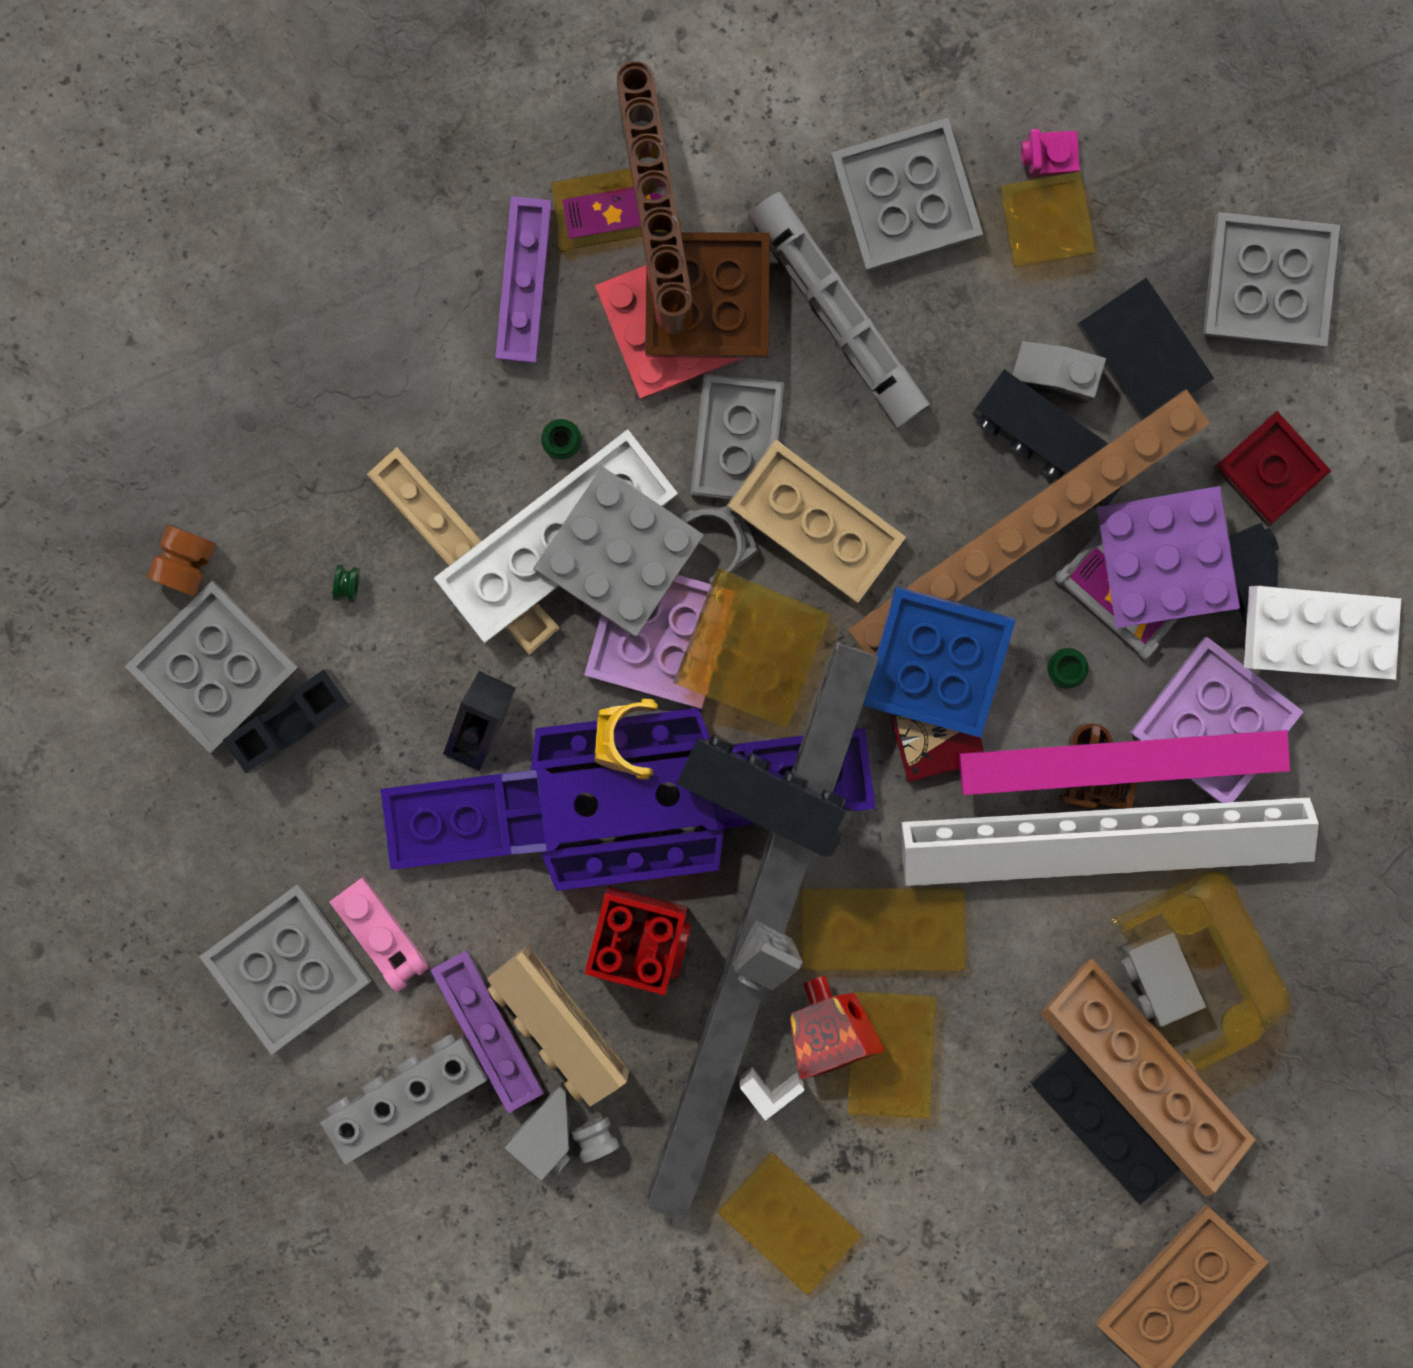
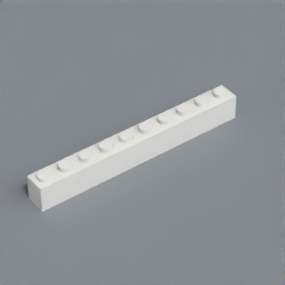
[902,798,1319,886]

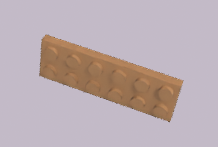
[1040,958,1256,1197]

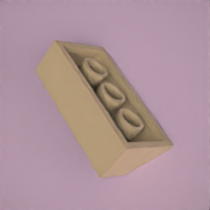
[487,945,630,1107]

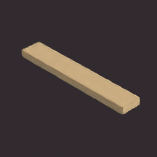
[367,447,560,655]

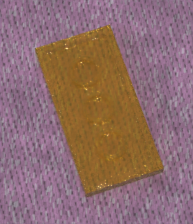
[802,888,965,970]

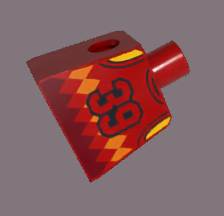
[790,976,885,1080]

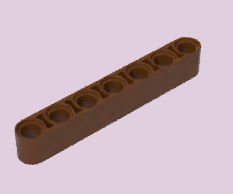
[617,61,692,334]

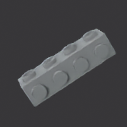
[320,1033,488,1165]

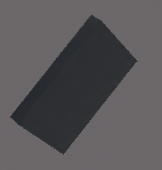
[1077,277,1214,420]

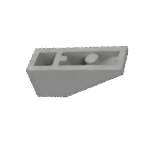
[733,920,803,991]

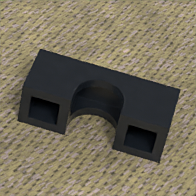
[223,669,354,774]

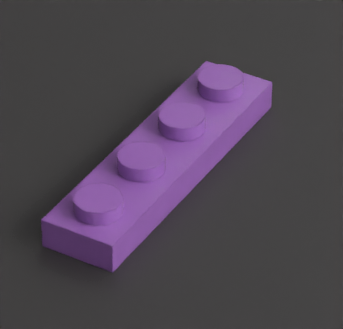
[495,196,552,364]
[430,949,545,1113]

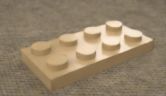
[727,440,906,603]

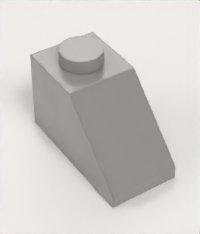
[1012,341,1106,403]
[505,1081,571,1181]

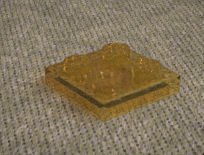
[999,171,1095,268]

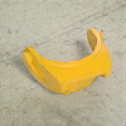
[594,699,658,780]

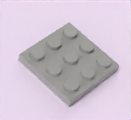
[831,118,983,272]
[1203,212,1340,349]
[533,466,704,637]
[125,581,299,754]
[199,883,371,1055]

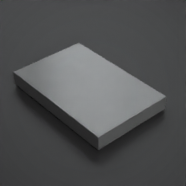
[690,373,785,500]

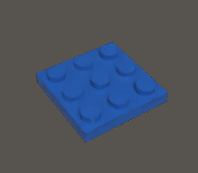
[863,586,1016,738]

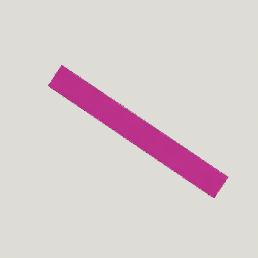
[959,730,1290,795]

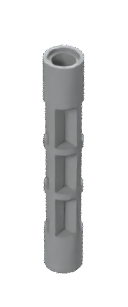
[748,192,930,428]

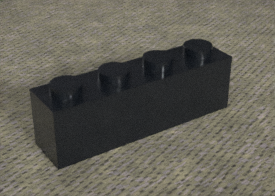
[972,369,1123,508]
[677,735,854,857]

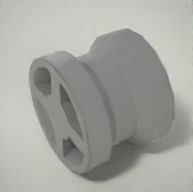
[570,1116,620,1163]

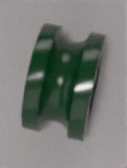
[332,565,360,603]

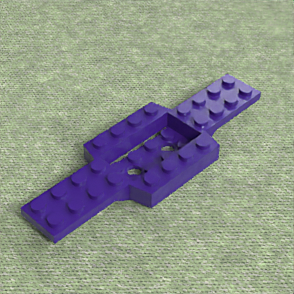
[380,708,876,891]

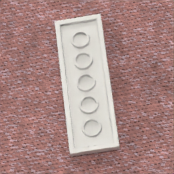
[434,429,678,644]

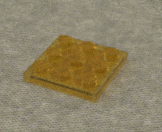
[673,569,830,728]

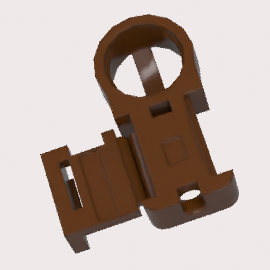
[1059,723,1138,809]

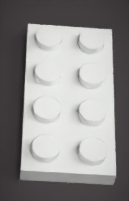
[1244,586,1401,680]

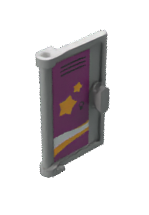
[1054,530,1179,660]

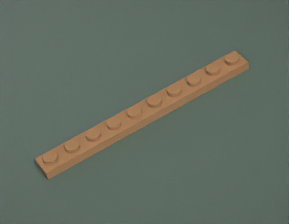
[848,389,1210,655]

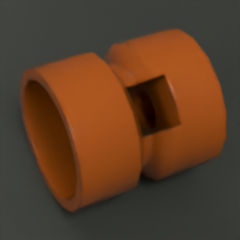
[146,524,217,596]

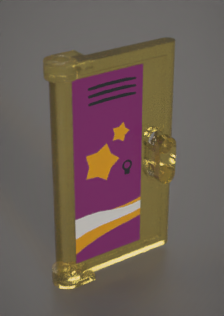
[551,168,681,253]

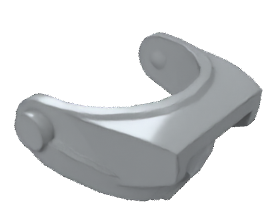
[682,506,759,586]

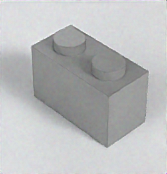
[1121,928,1206,1027]

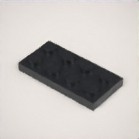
[1029,1046,1180,1205]

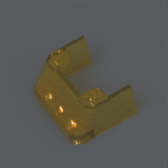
[1112,870,1290,1072]

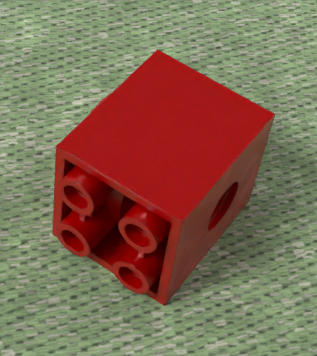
[584,886,691,995]

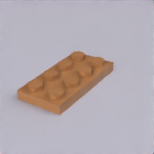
[1095,1204,1269,1368]

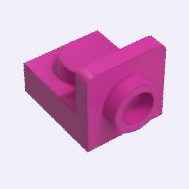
[1021,129,1080,177]

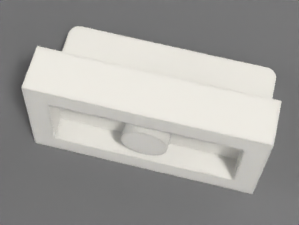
[739,1066,805,1121]

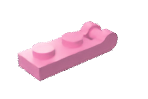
[330,877,430,993]

